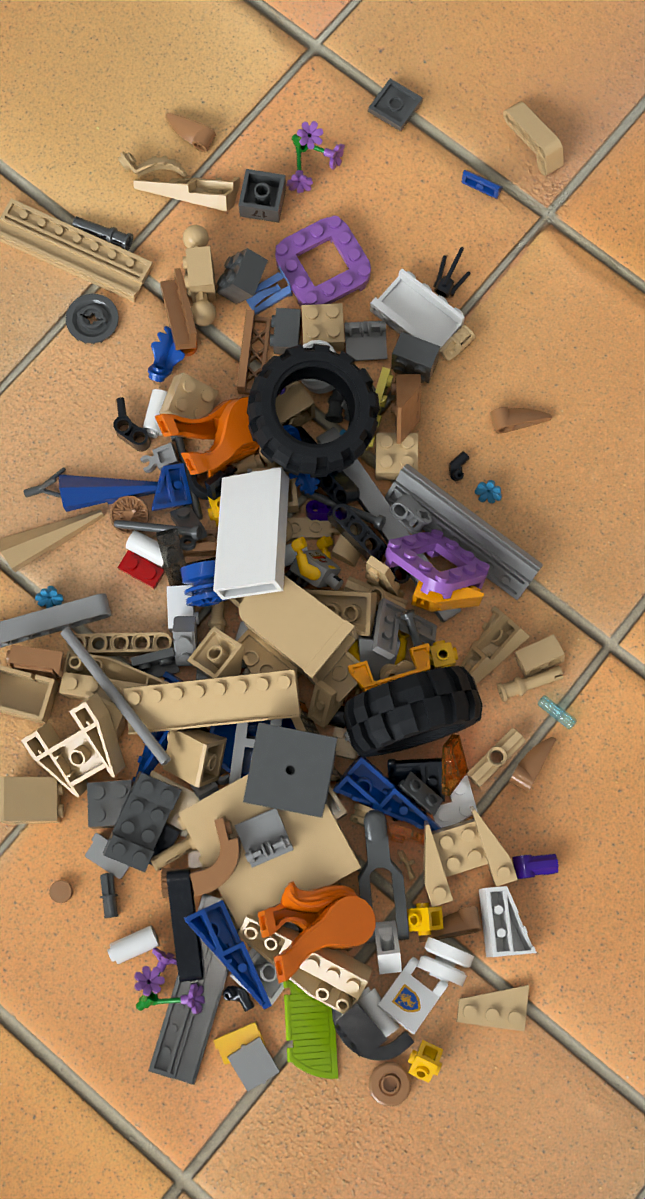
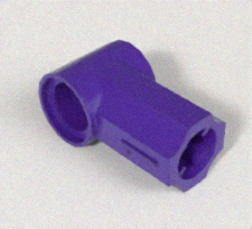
[512,854,558,879]

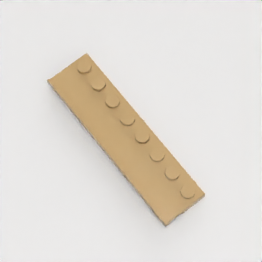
[0,198,154,302]
[123,669,301,735]

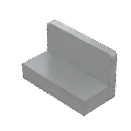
[85,833,130,879]

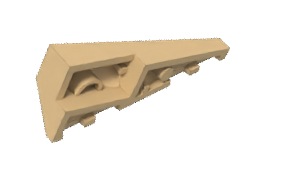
[133,177,240,212]
[0,510,104,573]
[460,606,530,685]

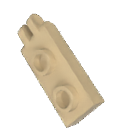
[287,517,341,540]

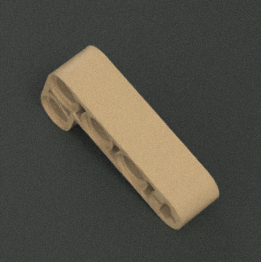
[503,101,564,176]

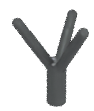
[24,467,66,498]

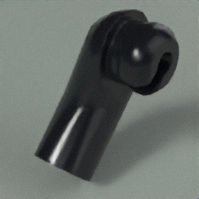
[449,451,470,481]
[223,986,255,1012]

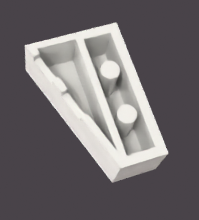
[479,886,537,957]

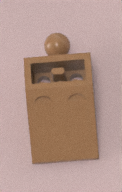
[391,374,421,444]

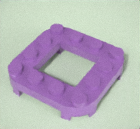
[275,216,371,307]
[385,529,490,599]

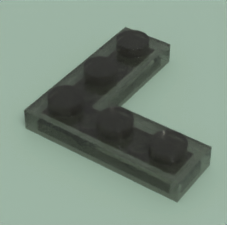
[156,528,216,586]

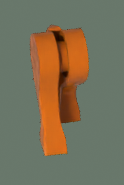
[154,396,260,479]
[258,881,376,983]

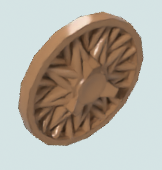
[110,496,149,535]
[369,1062,411,1107]

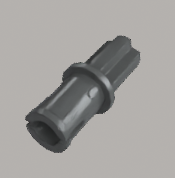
[100,873,118,918]

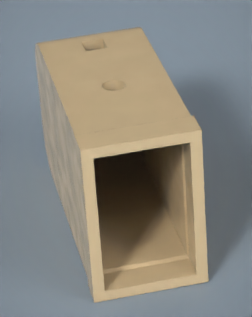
[239,575,359,685]

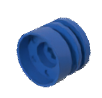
[180,560,228,607]

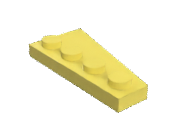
[365,367,394,451]

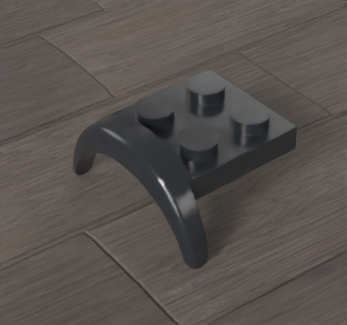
[387,758,445,821]

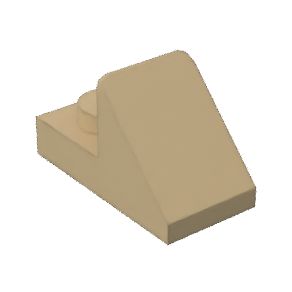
[307,680,343,728]

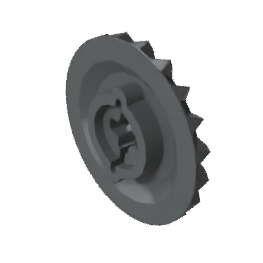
[66,294,119,345]

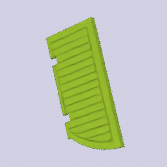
[283,979,338,1079]

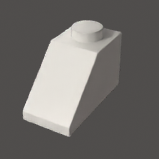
[375,920,402,974]

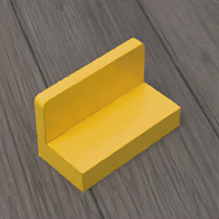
[213,1021,266,1065]

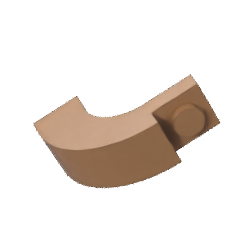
[190,816,241,896]

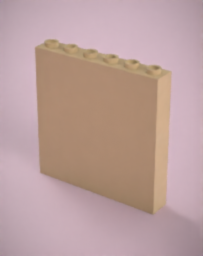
[177,775,361,930]

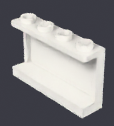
[370,269,465,349]

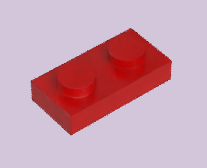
[117,550,165,590]

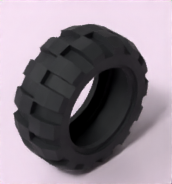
[247,343,380,478]
[343,666,483,757]

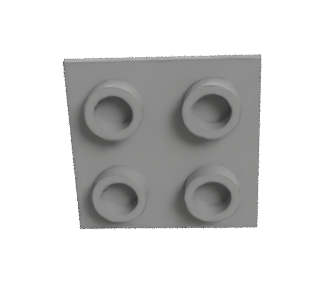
[344,320,387,361]
[234,809,294,867]

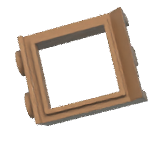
[6,644,66,679]

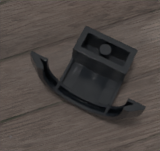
[332,1002,414,1061]

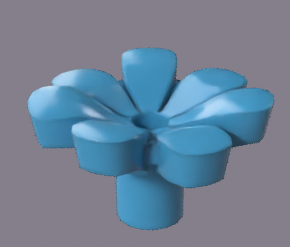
[475,480,502,503]
[35,586,63,609]

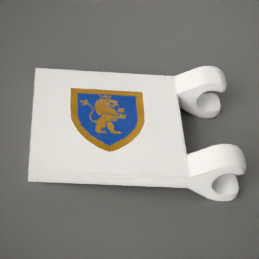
[377,957,448,1035]

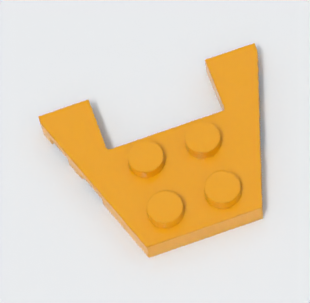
[347,643,430,692]

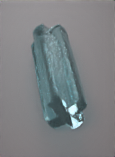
[538,695,577,729]

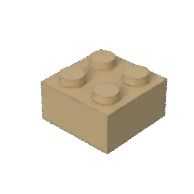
[333,727,357,761]

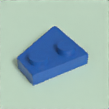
[152,463,192,511]

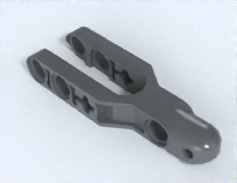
[358,810,409,944]

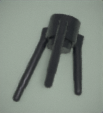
[433,247,470,298]

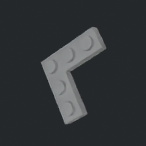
[372,598,437,660]

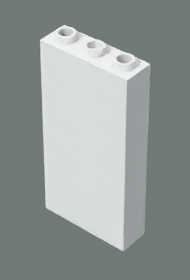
[213,467,289,600]

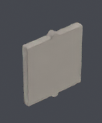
[227,1036,280,1092]

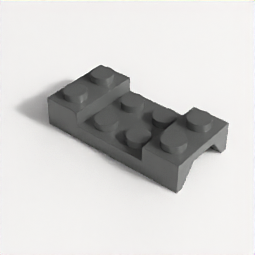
[103,770,182,872]

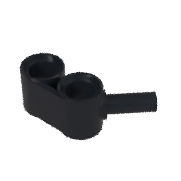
[113,397,151,452]

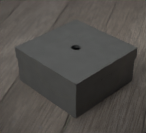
[243,723,338,818]

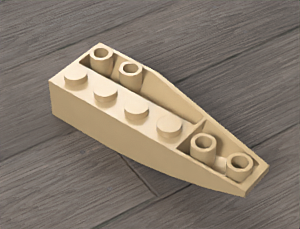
[59,651,169,702]
[238,915,373,1014]

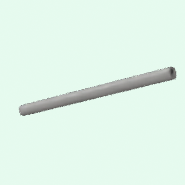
[61,627,171,766]

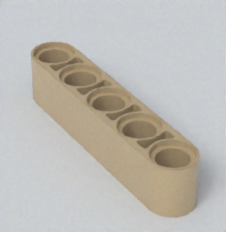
[67,632,174,656]

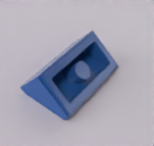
[462,170,503,199]

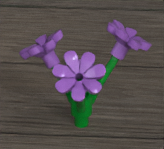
[286,121,345,193]
[134,948,205,1014]

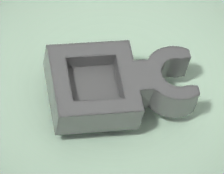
[140,443,179,473]
[190,767,230,801]

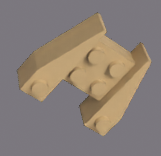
[21,693,126,797]
[423,806,518,907]

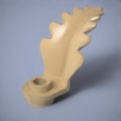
[118,152,188,178]

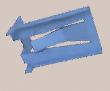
[246,265,292,316]

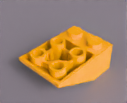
[411,581,484,612]

